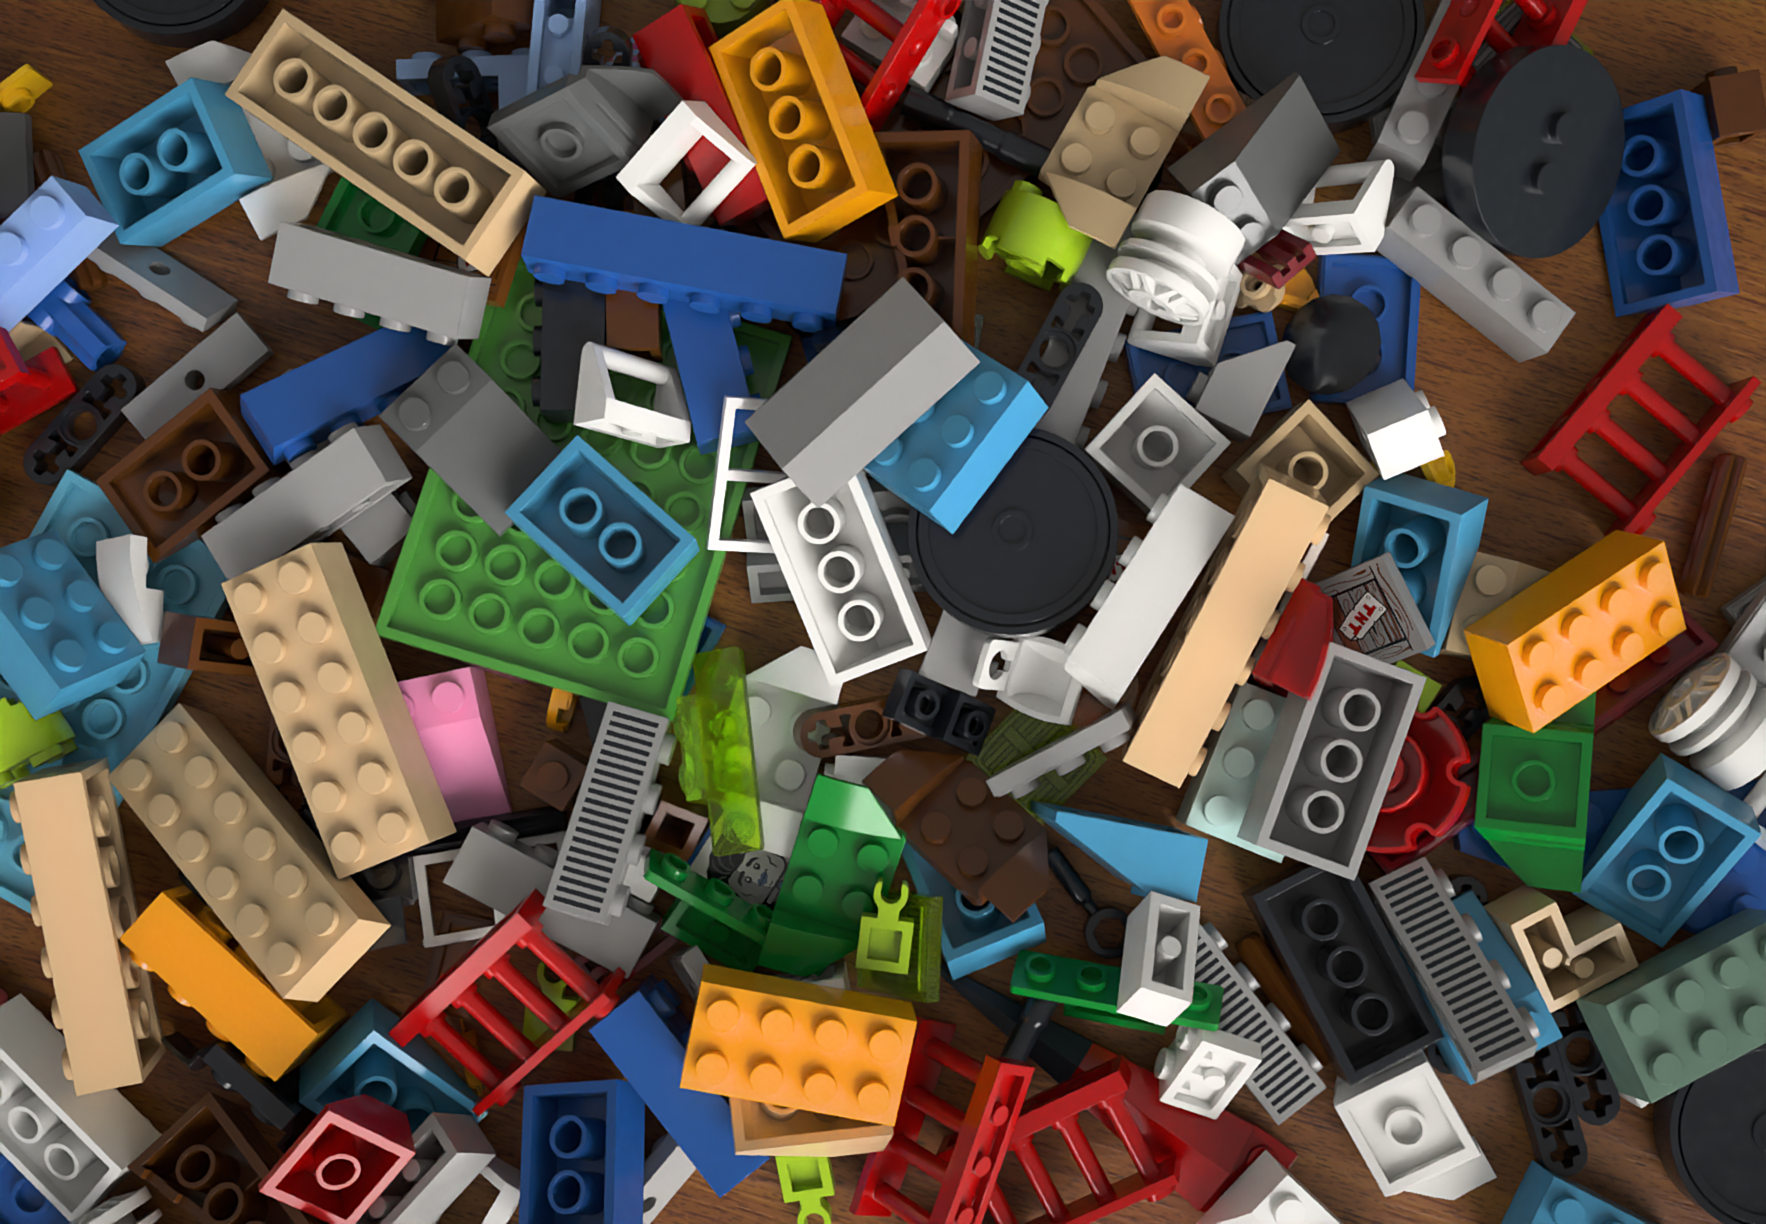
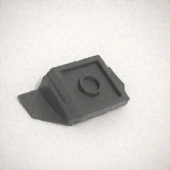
[487,65,684,199]

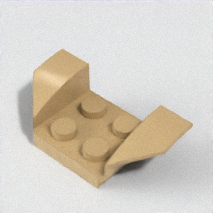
[1038,56,1210,249]

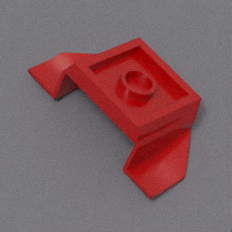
[1252,578,1334,701]

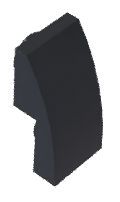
[882,668,997,756]

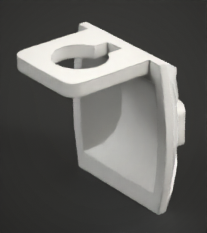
[973,636,1083,725]

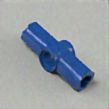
[27,276,127,372]

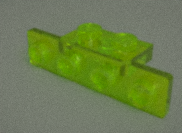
[673,646,765,857]

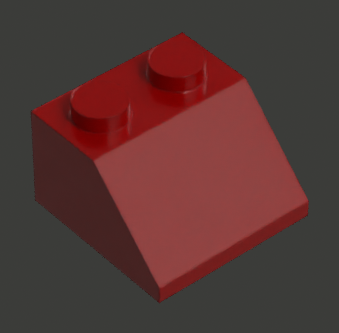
[258,1094,416,1224]

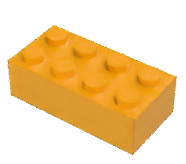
[708,0,898,243]
[1463,530,1686,733]
[119,885,349,1082]
[680,963,917,1126]

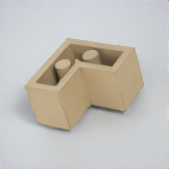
[1483,884,1639,1013]

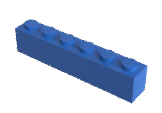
[521,195,847,333]

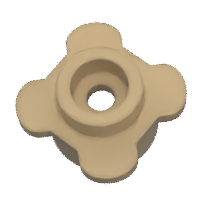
[1235,264,1285,313]

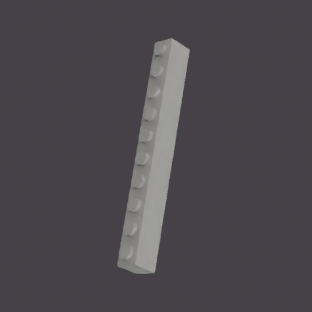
[918,213,1138,697]

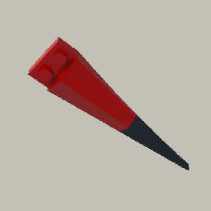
[938,961,1298,1214]

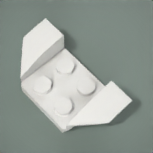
[165,40,335,241]
[710,646,843,858]
[1333,1049,1497,1200]

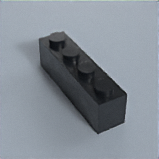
[531,278,610,423]

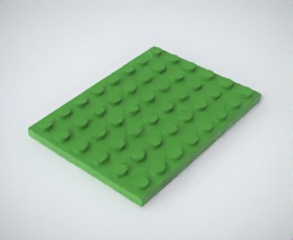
[376,257,792,723]

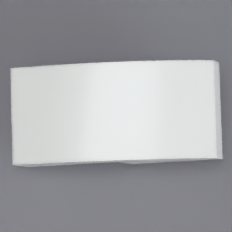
[96,534,165,645]

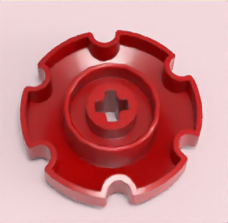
[1365,699,1471,854]

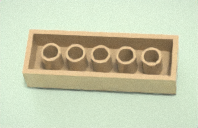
[224,9,547,277]
[1122,463,1331,788]
[221,542,457,880]
[107,703,391,1002]
[9,757,166,1096]

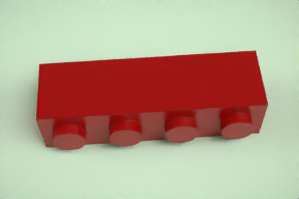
[632,4,771,226]

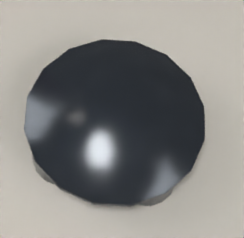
[1282,294,1382,395]

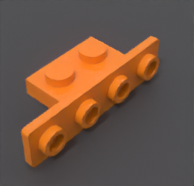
[1127,0,1246,141]

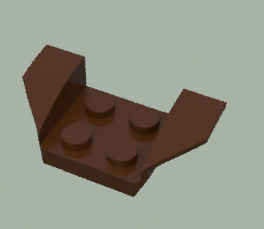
[862,750,1049,923]

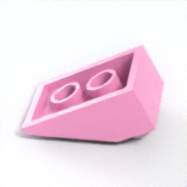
[398,667,513,822]

